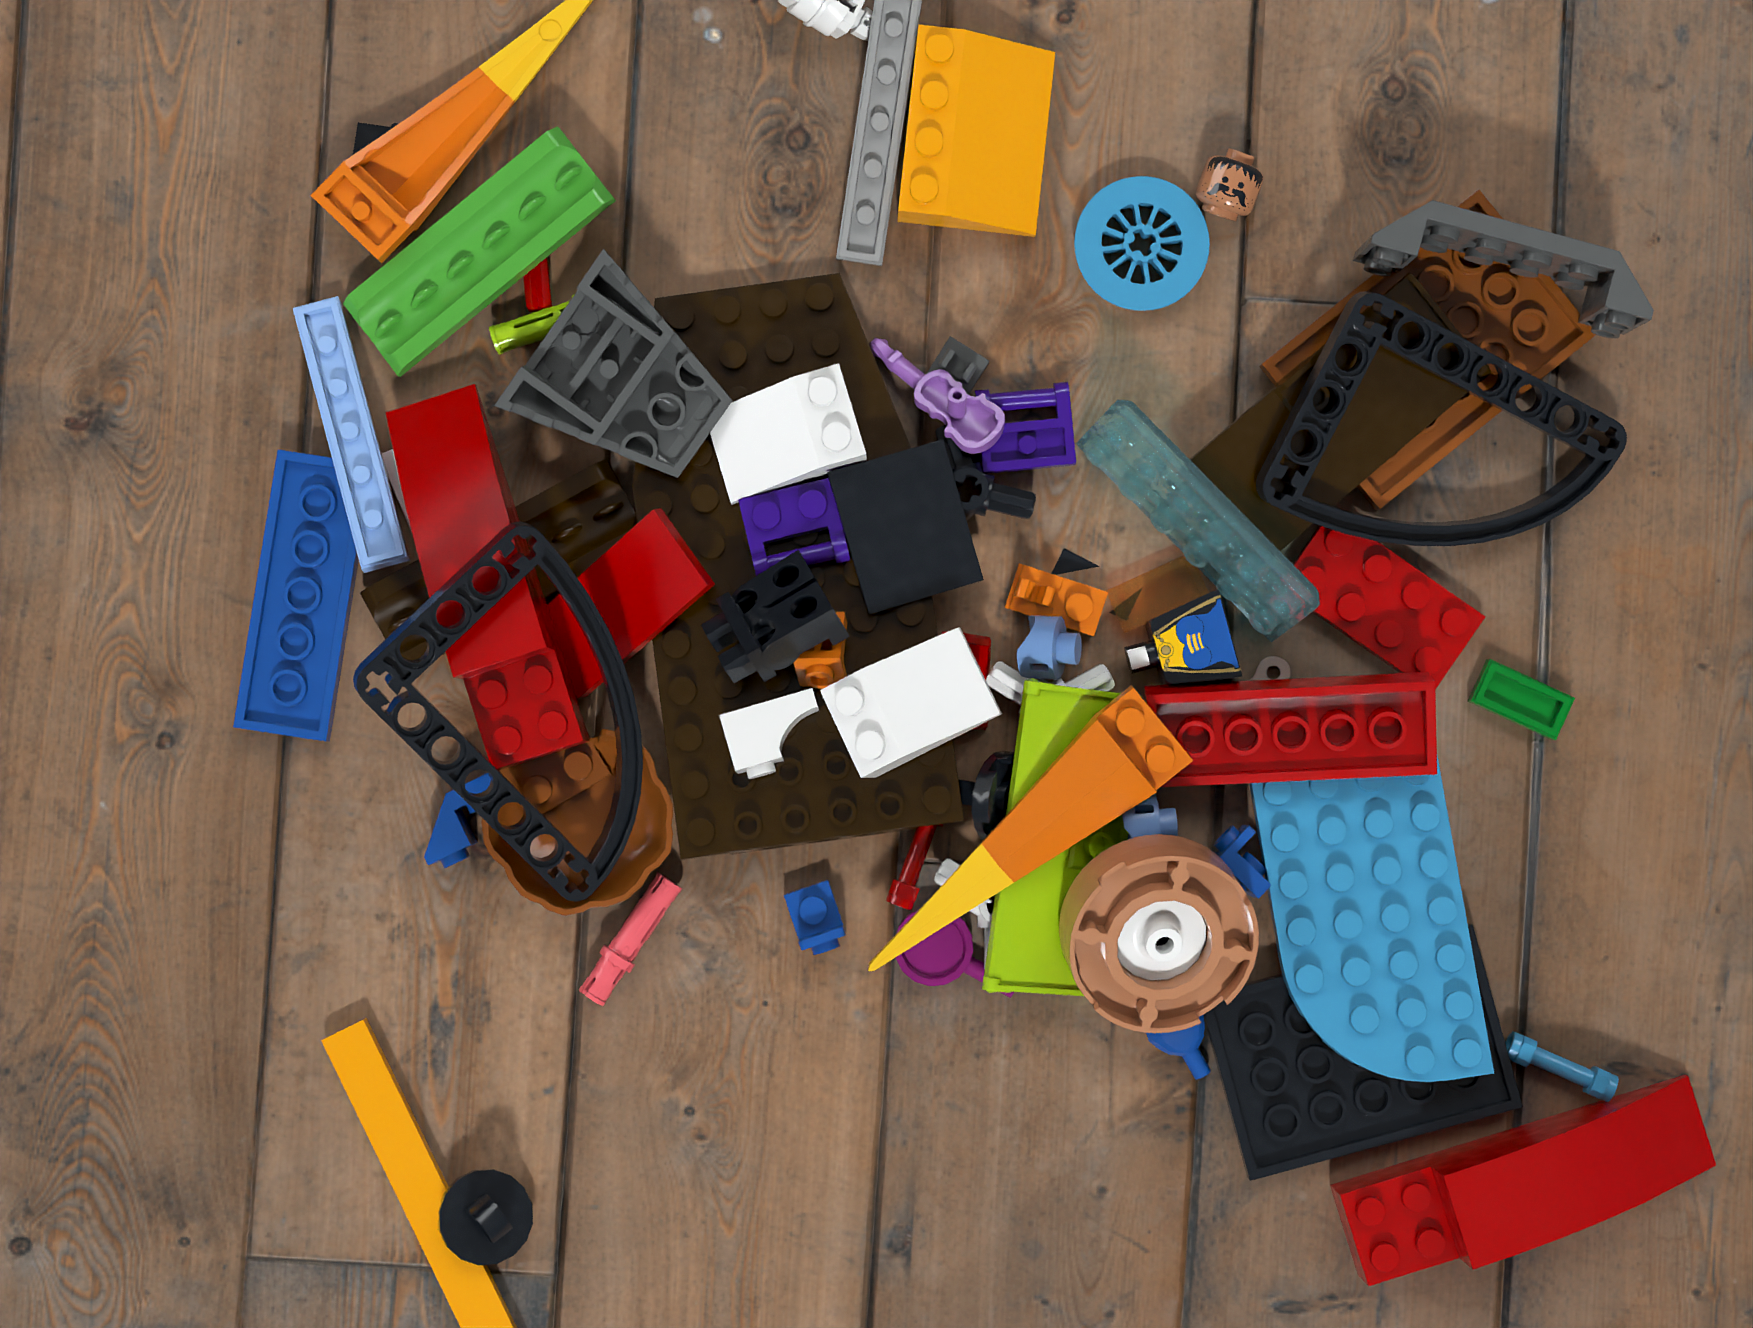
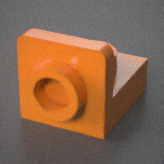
[794,612,847,689]

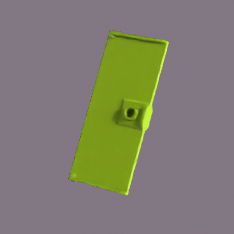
[982,678,1142,996]

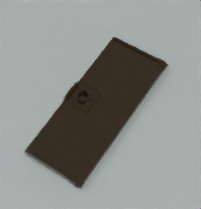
[1175,273,1491,573]

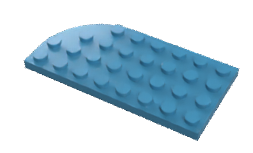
[1249,756,1494,1082]

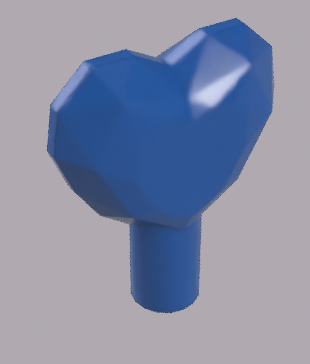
[1146,1014,1211,1080]

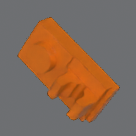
[1004,563,1108,637]

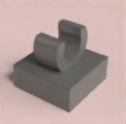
[926,336,989,395]

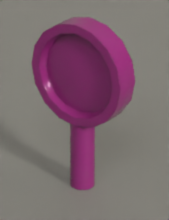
[895,908,1014,998]

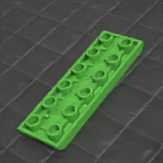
[343,127,616,377]

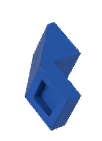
[424,772,491,869]

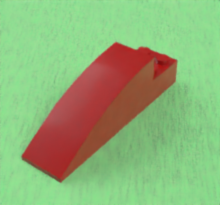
[386,384,590,770]
[1330,1074,1716,1286]

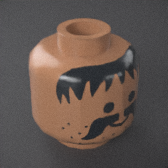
[1196,148,1264,222]

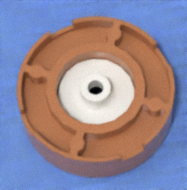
[1059,834,1259,1033]

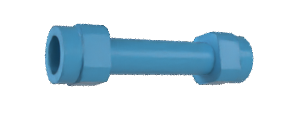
[1505,1031,1619,1102]

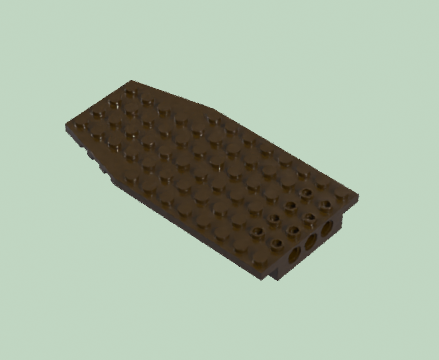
[632,273,964,860]

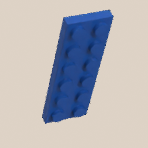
[233,450,359,742]

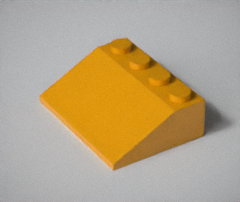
[897,24,1055,237]

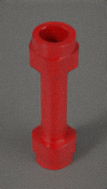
[885,824,943,910]

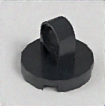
[958,751,1015,840]
[438,1169,533,1265]

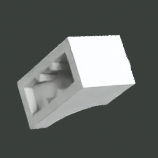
[719,688,819,779]

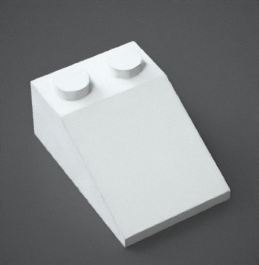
[710,363,867,505]
[820,627,1002,778]

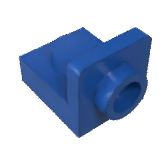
[1213,825,1271,899]
[784,879,846,955]

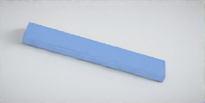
[293,296,410,573]

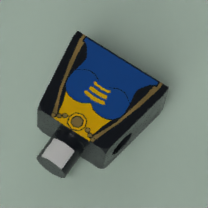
[1124,590,1242,685]

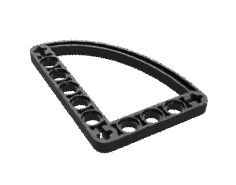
[1256,291,1627,546]
[353,521,643,901]

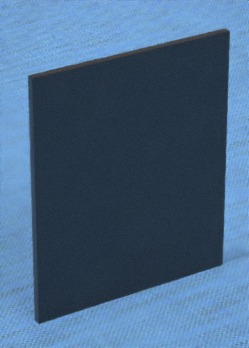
[827,439,984,615]

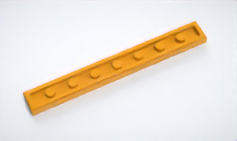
[321,1018,517,1328]

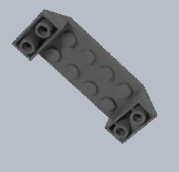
[1353,200,1654,338]

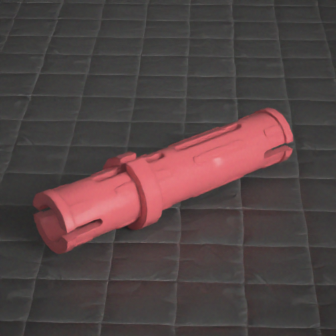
[578,872,682,1006]

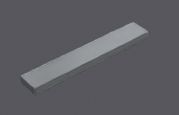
[836,0,922,266]

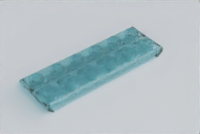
[1076,399,1320,643]

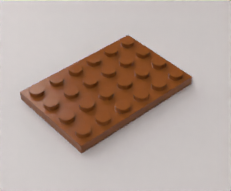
[1259,190,1596,511]

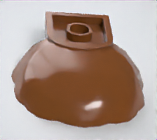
[481,729,673,916]

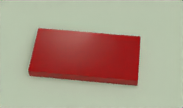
[547,508,715,699]

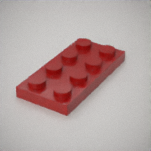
[1277,525,1486,690]

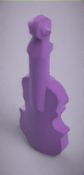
[869,338,1005,454]

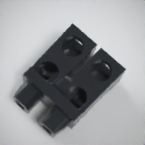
[701,550,850,683]

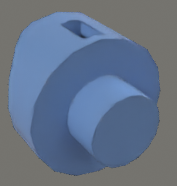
[1017,615,1082,680]
[1122,794,1178,839]

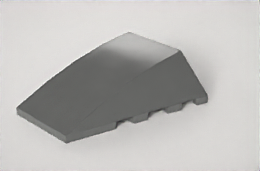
[494,249,733,478]

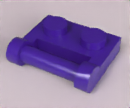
[975,382,1076,474]
[738,478,850,576]

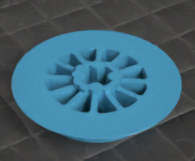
[1074,176,1210,311]

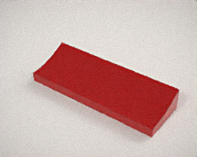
[1144,672,1437,787]

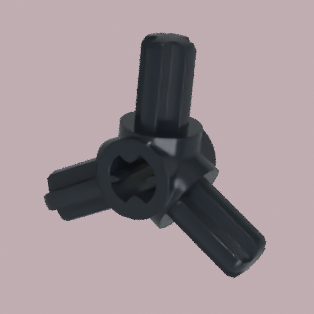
[935,425,1036,521]

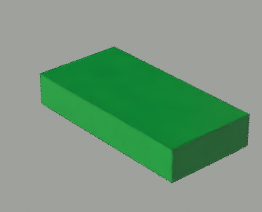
[1468,659,1575,740]

